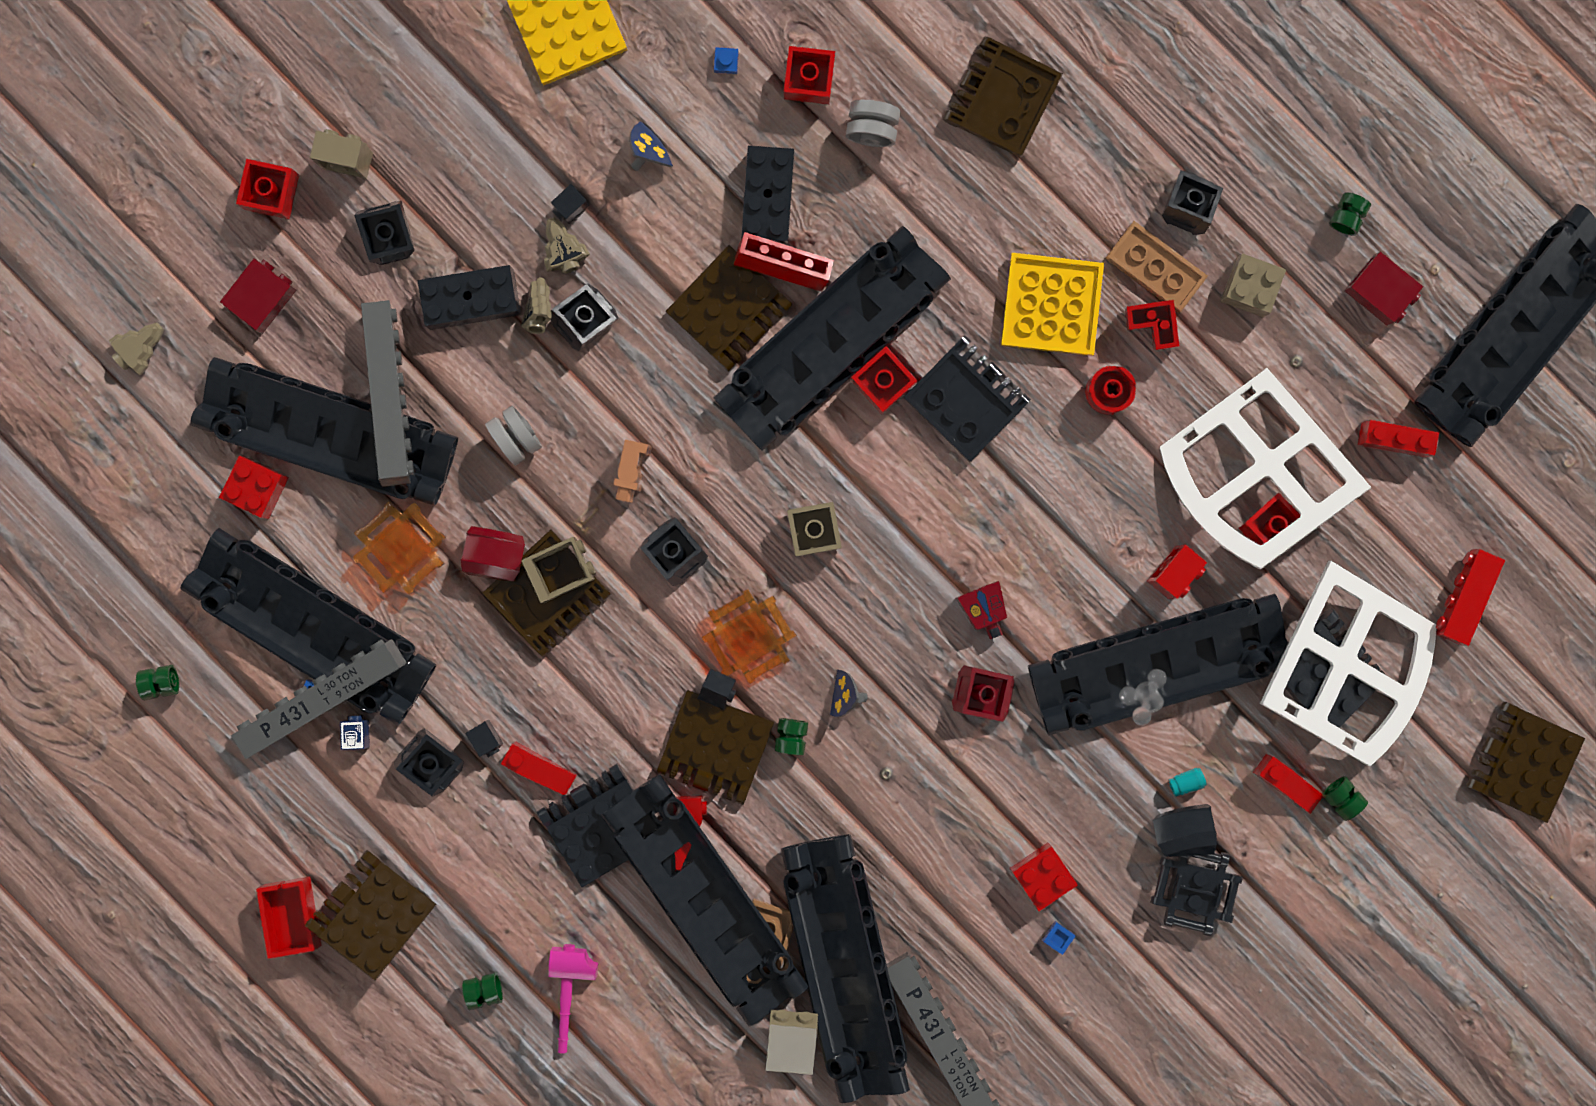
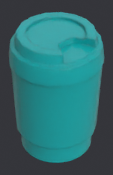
[1168,768,1207,797]

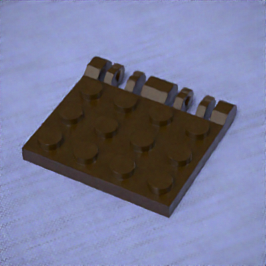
[943,36,1063,158]
[665,245,793,372]
[482,529,611,657]
[656,690,774,805]
[1466,701,1585,823]
[304,850,436,981]

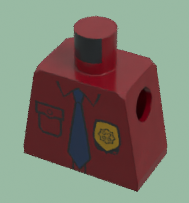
[956,581,1007,639]

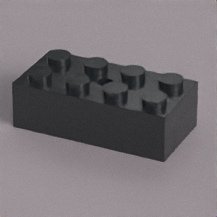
[741,145,794,246]
[417,265,521,330]

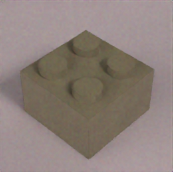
[310,129,373,179]
[1220,253,1286,318]
[787,502,842,557]

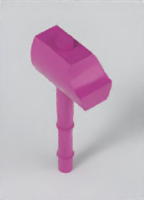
[549,944,598,1053]

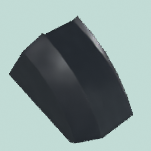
[1162,170,1223,235]
[354,201,415,265]
[550,284,618,351]
[640,517,708,586]
[394,728,464,797]
[1153,804,1217,857]

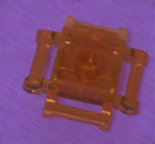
[352,501,446,595]
[701,589,797,684]

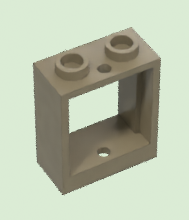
[521,537,596,603]

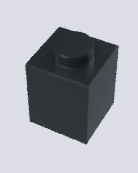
[550,184,589,224]
[698,669,737,709]
[465,720,503,758]

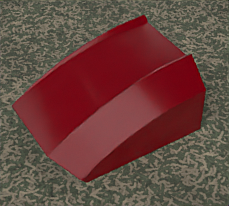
[460,526,525,581]
[951,665,1014,722]

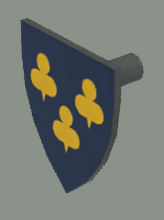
[629,122,673,171]
[830,669,868,717]

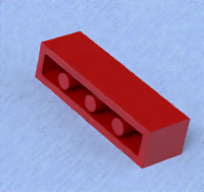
[734,232,834,292]
[1436,549,1505,646]

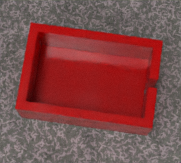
[256,876,322,959]

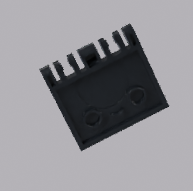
[903,335,1031,463]
[1269,608,1387,728]
[537,763,634,888]

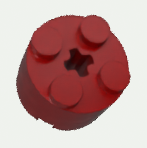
[1085,366,1136,415]

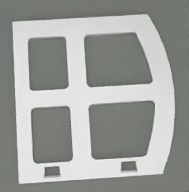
[1160,368,1371,570]
[1260,561,1436,766]

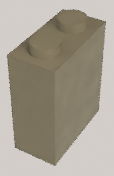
[766,1010,818,1075]

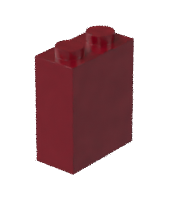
[1344,251,1424,326]
[220,258,297,334]

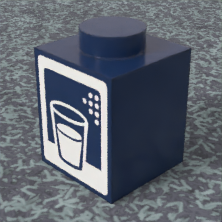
[340,715,370,750]

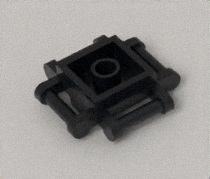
[1150,852,1243,936]

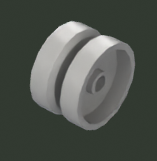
[845,100,900,147]
[485,405,542,466]

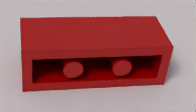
[1357,420,1439,458]

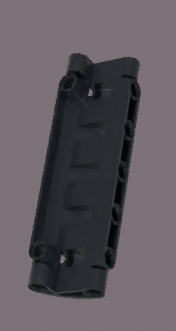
[1414,204,1596,447]
[713,226,951,451]
[190,357,458,506]
[180,528,437,726]
[1028,594,1289,736]
[600,774,808,1027]
[781,834,910,1103]

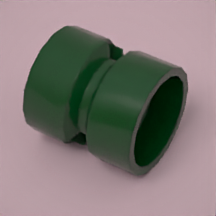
[1329,192,1371,236]
[136,665,180,701]
[775,718,809,755]
[1322,776,1368,821]
[462,973,503,1011]

